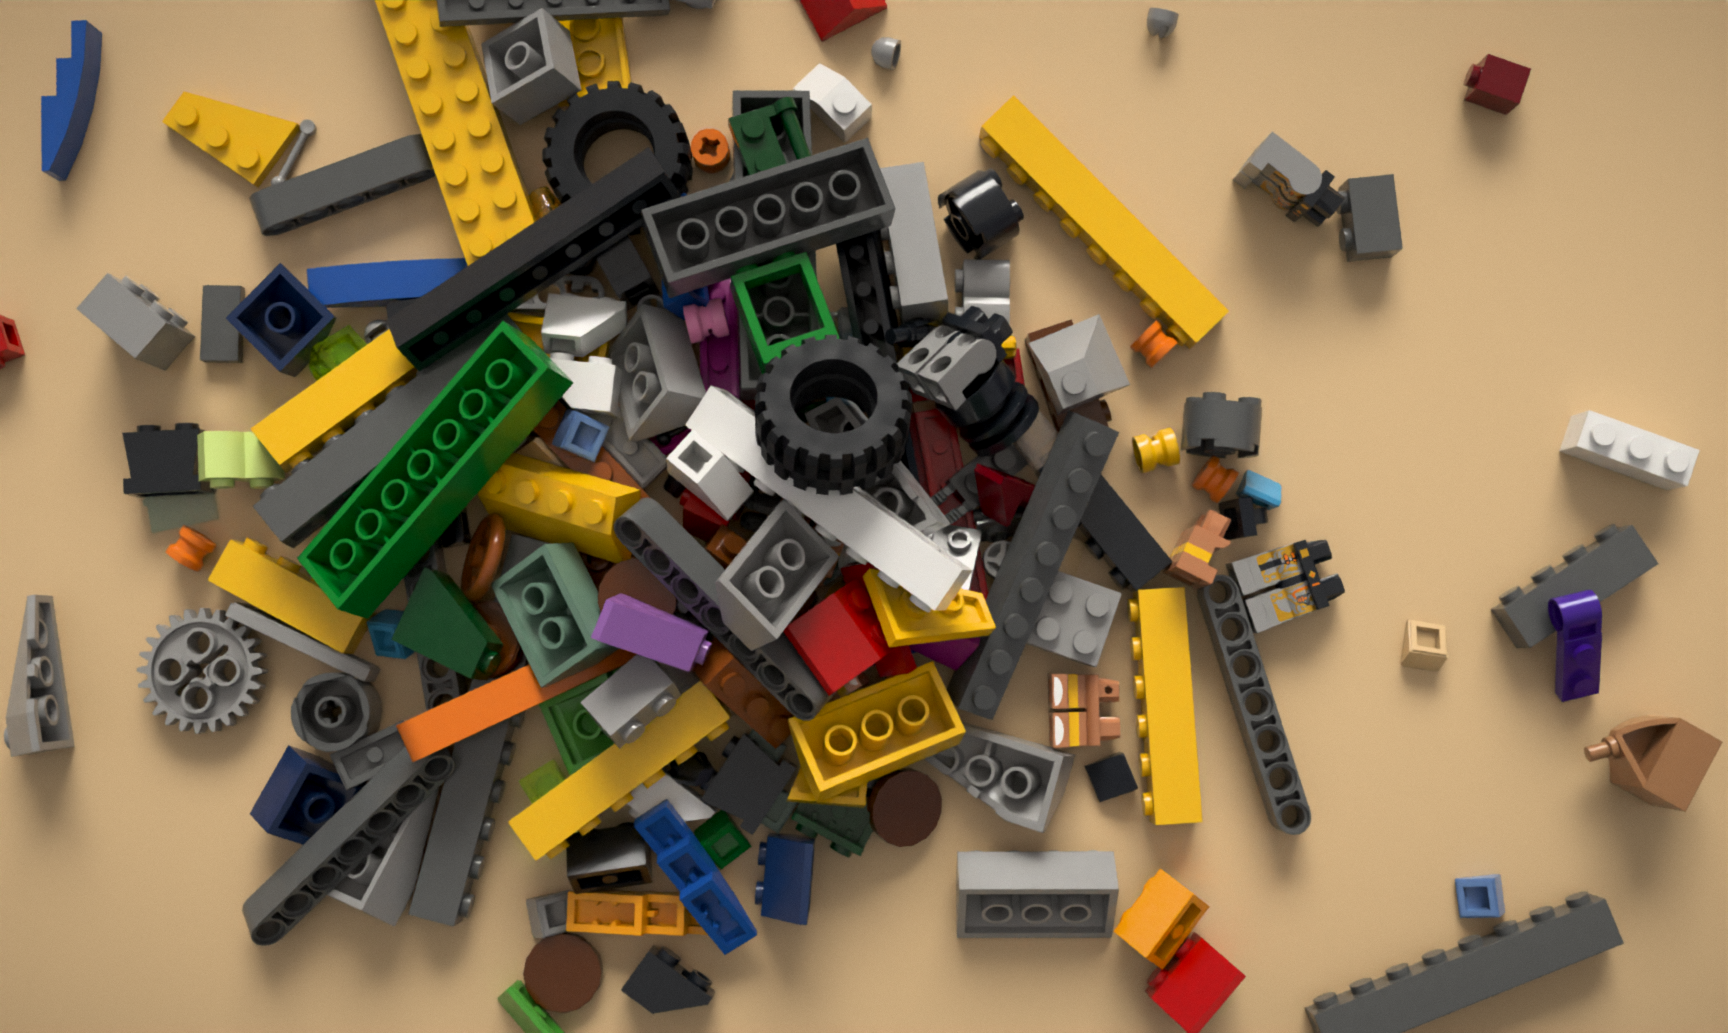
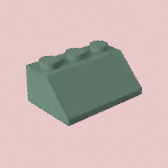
[491,542,620,688]

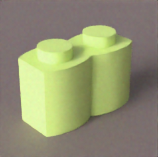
[197,431,285,489]

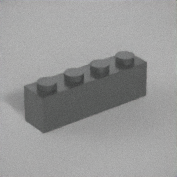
[1491,524,1659,648]

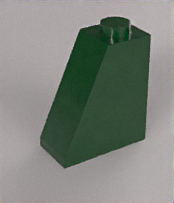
[391,567,504,681]

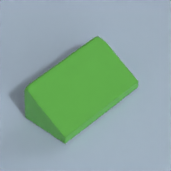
[498,980,565,1033]

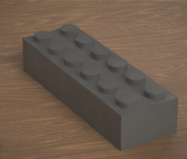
[641,138,896,298]

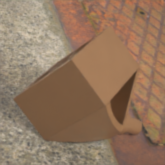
[1584,715,1723,812]

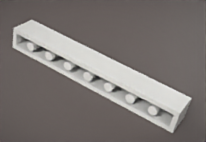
[685,386,973,612]

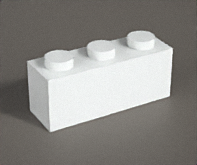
[1559,410,1700,490]

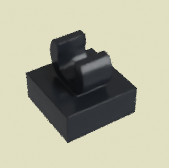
[1218,497,1268,540]

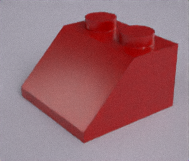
[783,578,898,696]
[1145,932,1246,1033]

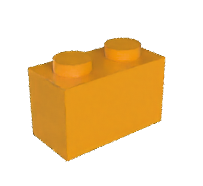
[1113,869,1210,970]

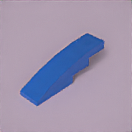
[41,20,102,181]
[306,258,467,308]
[634,799,757,955]

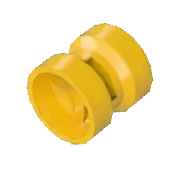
[1132,428,1180,473]

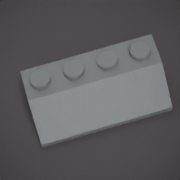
[956,850,1119,938]

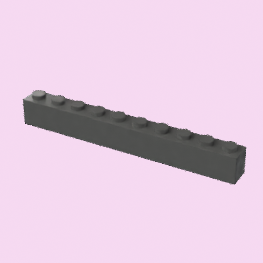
[408,534,550,926]

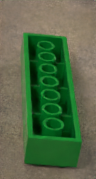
[297,321,573,619]

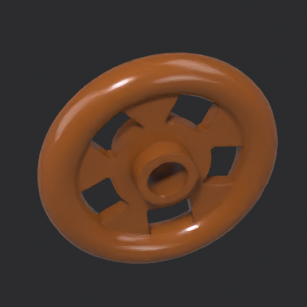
[461,513,506,603]

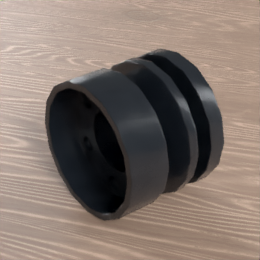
[935,360,1039,457]

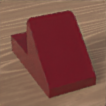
[974,463,1036,527]

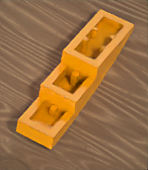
[566,891,708,936]

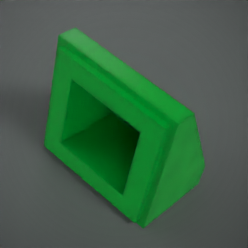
[694,810,752,870]

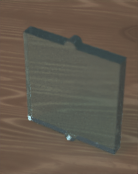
[143,489,219,533]

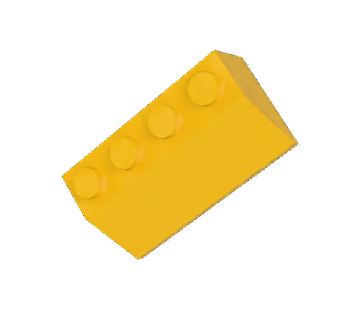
[478,453,641,563]
[788,661,966,803]

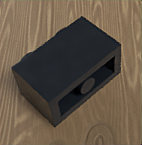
[566,822,653,894]

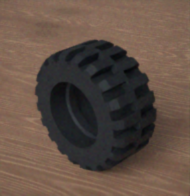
[542,81,693,236]
[755,335,912,495]

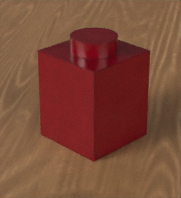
[1464,54,1531,115]

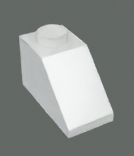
[793,63,872,143]
[627,767,718,822]

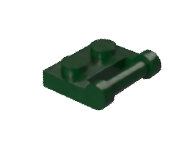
[728,97,812,176]

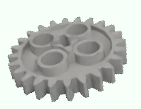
[137,608,268,734]

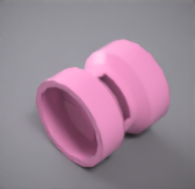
[683,298,730,344]

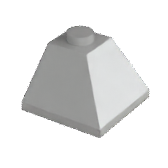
[1028,314,1130,415]

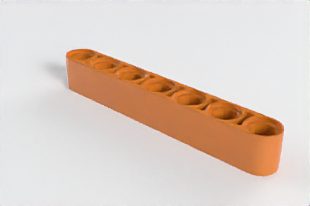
[396,649,636,762]

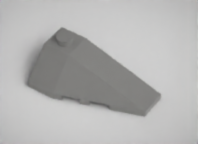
[4,595,75,757]
[925,722,1075,833]
[327,787,439,927]

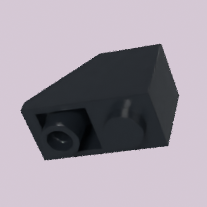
[621,945,715,1014]

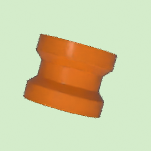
[691,129,730,173]
[1130,320,1178,368]
[1191,455,1239,503]
[165,525,217,572]

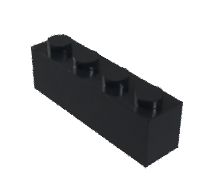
[1035,466,1173,592]

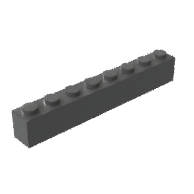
[253,314,523,549]
[946,410,1119,720]
[1305,891,1624,1033]

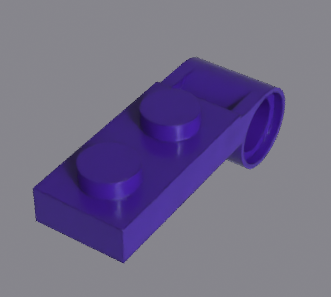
[1548,589,1602,702]

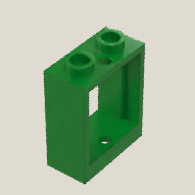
[730,252,840,374]

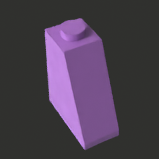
[591,593,712,672]

